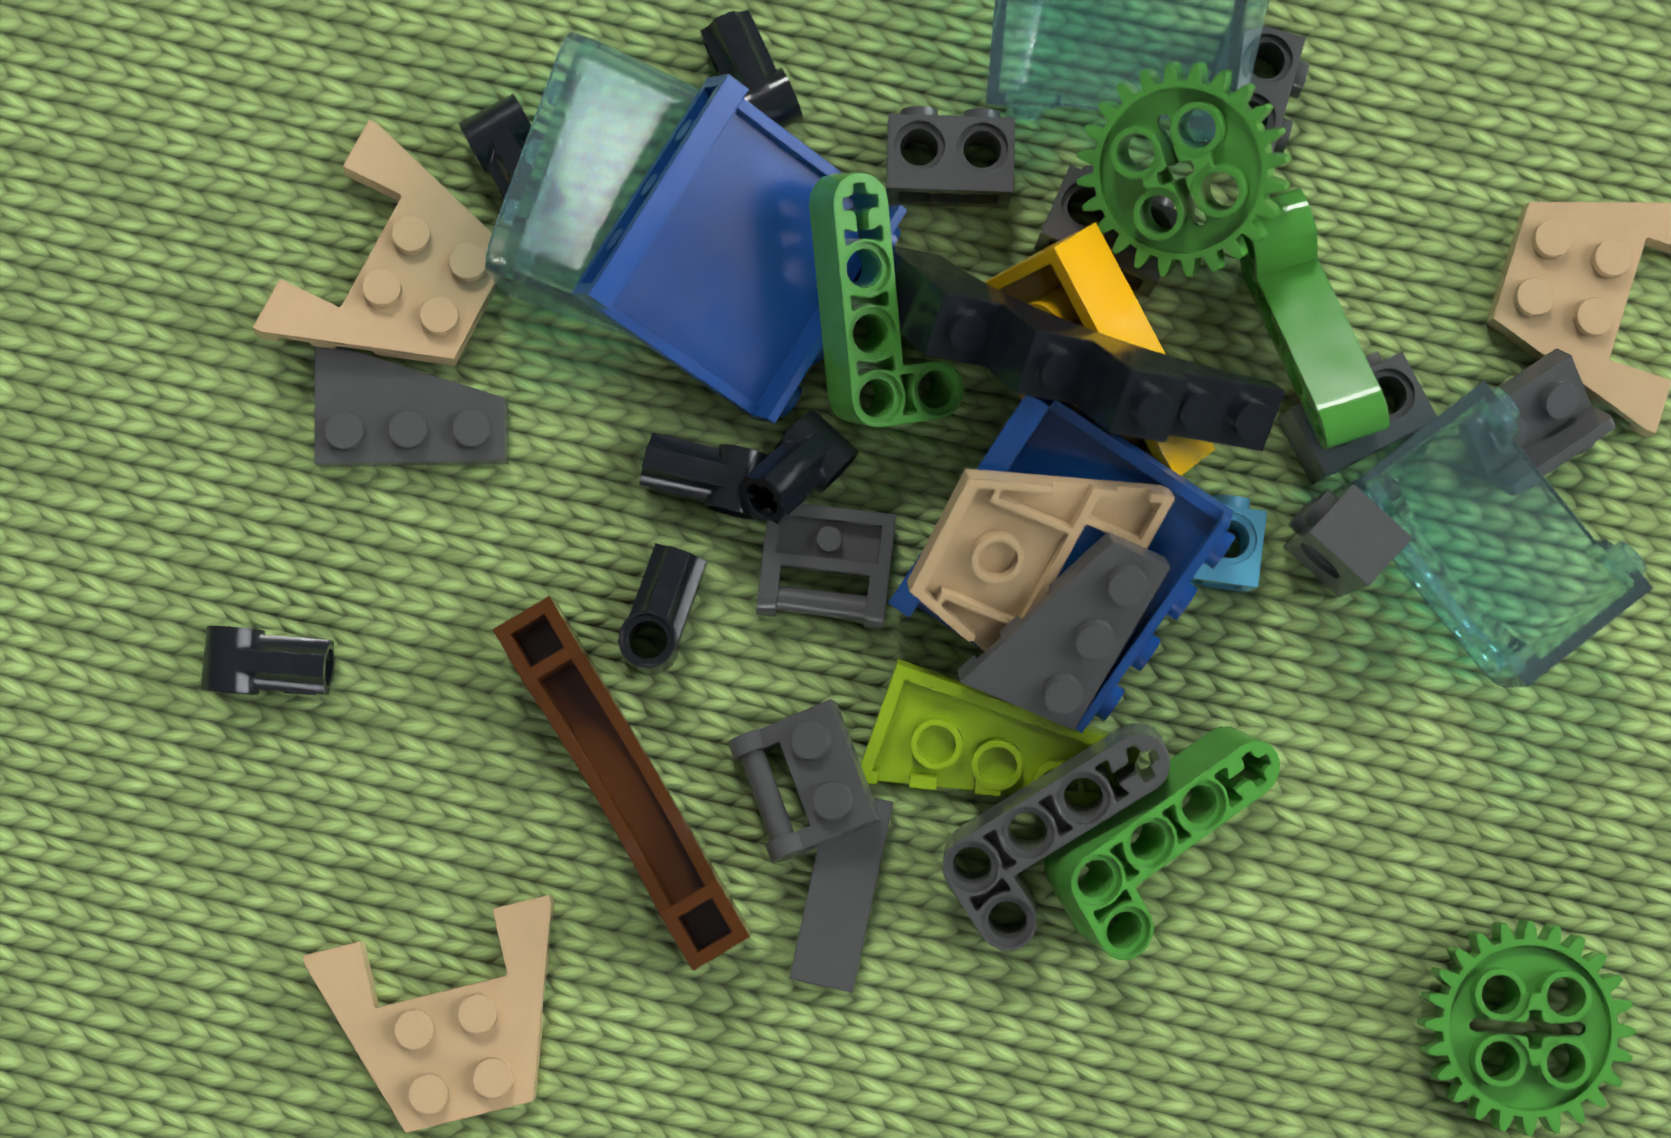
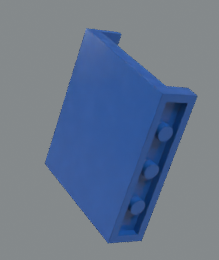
[571,74,907,424]
[888,395,1235,733]

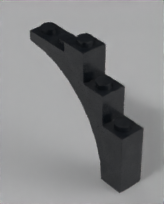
[892,245,1285,451]

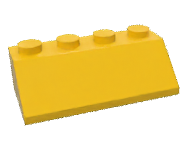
[985,222,1215,476]

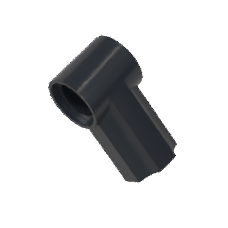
[700,9,803,128]
[458,94,568,229]
[738,409,859,524]
[639,432,768,521]
[618,543,708,675]
[200,626,335,695]

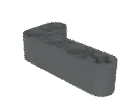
[943,723,1170,951]

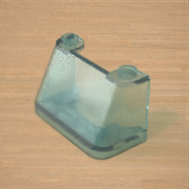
[986,0,1269,142]
[485,32,700,338]
[1341,381,1653,688]

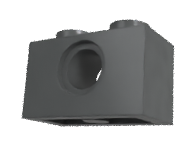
[1283,484,1413,597]

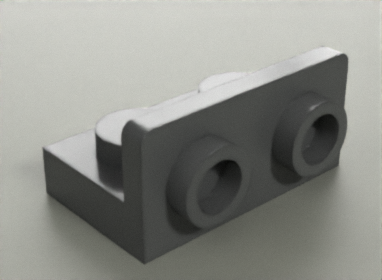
[1454,348,1615,495]

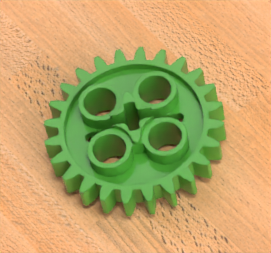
[1076,61,1291,277]
[1417,920,1636,1136]

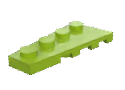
[860,659,1141,805]

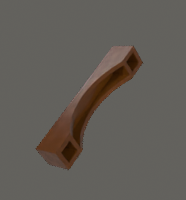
[492,596,752,971]

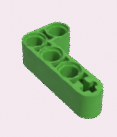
[809,172,964,427]
[1239,188,1390,449]
[1044,726,1280,960]

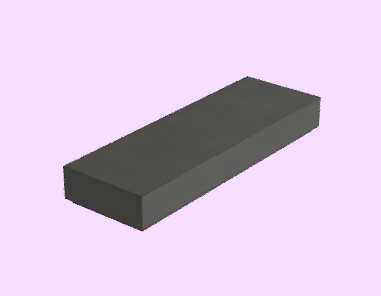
[789,797,893,993]

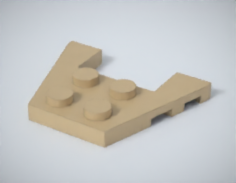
[253,120,512,366]
[1486,202,1671,437]
[907,469,1175,652]
[303,894,554,1133]

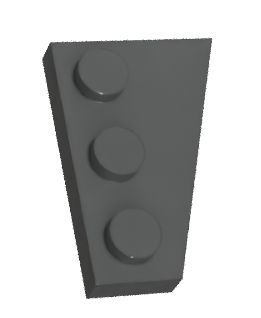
[314,346,508,467]
[957,532,1170,730]

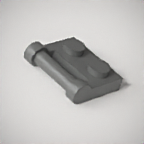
[756,503,896,630]
[728,699,882,863]

